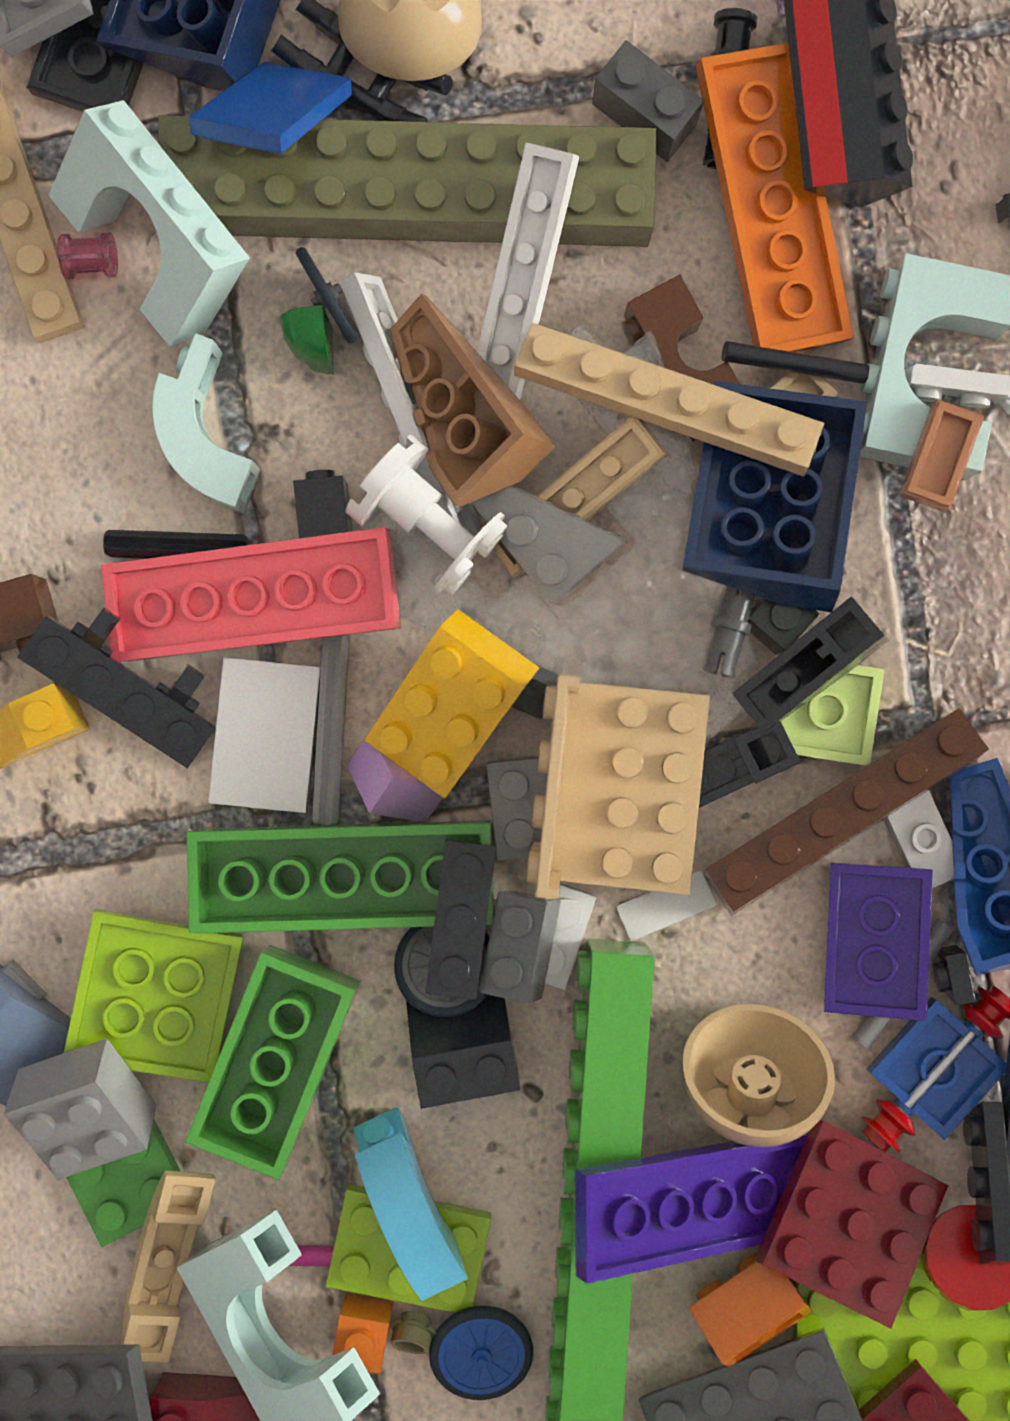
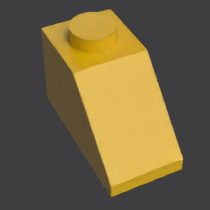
[0,683,90,768]

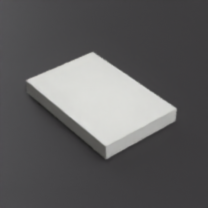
[208,657,321,813]

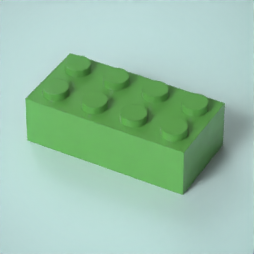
[185,945,361,1180]

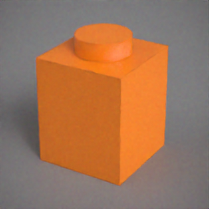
[332,1293,394,1374]

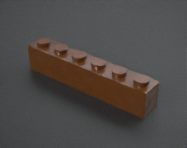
[704,708,989,916]

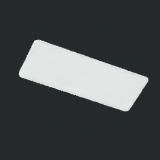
[617,871,716,941]

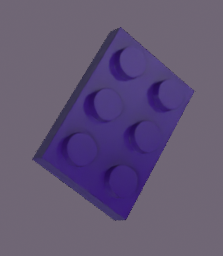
[824,863,933,1021]

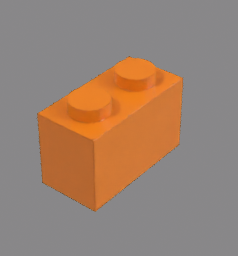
[689,1252,813,1367]

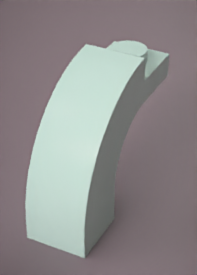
[152,333,261,514]

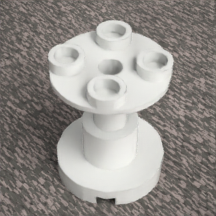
[345,435,507,595]

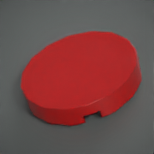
[922,1205,1010,1311]

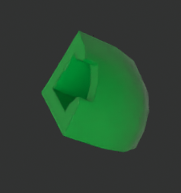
[280,305,334,375]

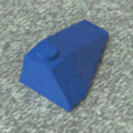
[949,758,1010,975]

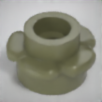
[389,1311,437,1354]

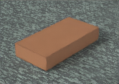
[898,399,984,513]

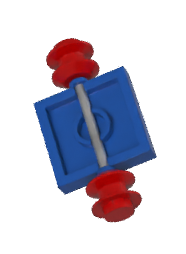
[861,985,1010,1153]

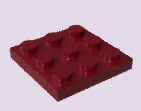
[755,1119,949,1329]

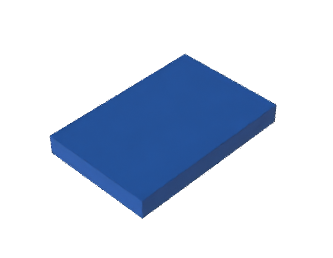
[189,61,352,154]

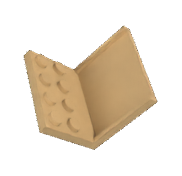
[527,675,710,900]

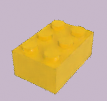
[364,609,539,799]

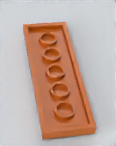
[695,43,854,352]

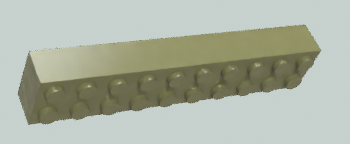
[158,115,656,247]

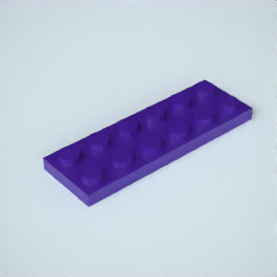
[575,1127,841,1284]

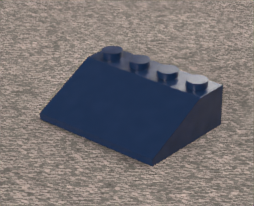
[96,0,281,91]
[682,381,867,612]

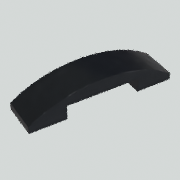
[699,722,801,808]

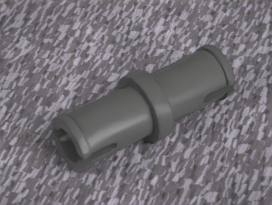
[703,586,755,678]

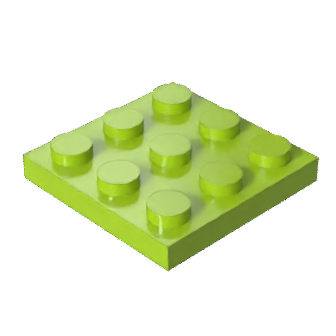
[64,909,243,1083]

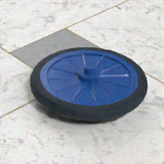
[429,1306,533,1400]

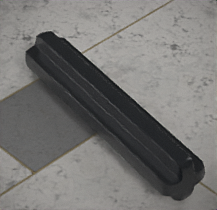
[103,530,250,559]

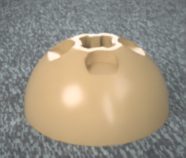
[338,0,482,81]
[682,1004,835,1147]

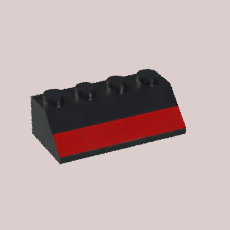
[784,0,913,207]

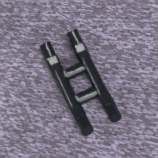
[271,0,453,122]

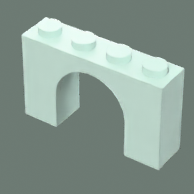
[48,101,250,347]
[860,253,1010,480]
[176,1210,380,1421]

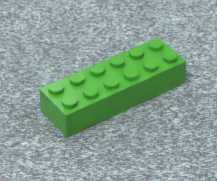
[187,820,494,934]

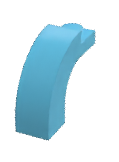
[353,1107,468,1301]

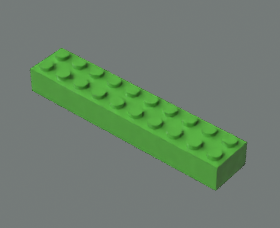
[545,938,655,1421]

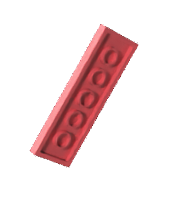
[101,527,401,663]

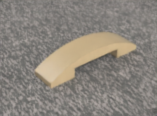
[119,1170,216,1363]

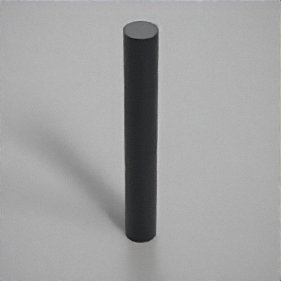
[721,341,869,384]

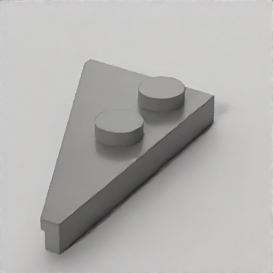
[472,486,628,604]

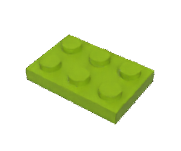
[326,1184,491,1313]

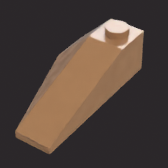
[390,293,555,507]

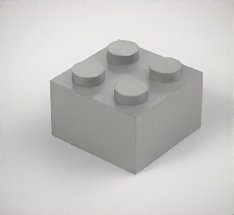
[4,1038,156,1180]

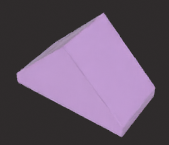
[347,731,443,822]

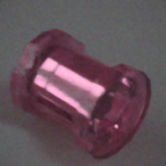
[57,232,118,279]

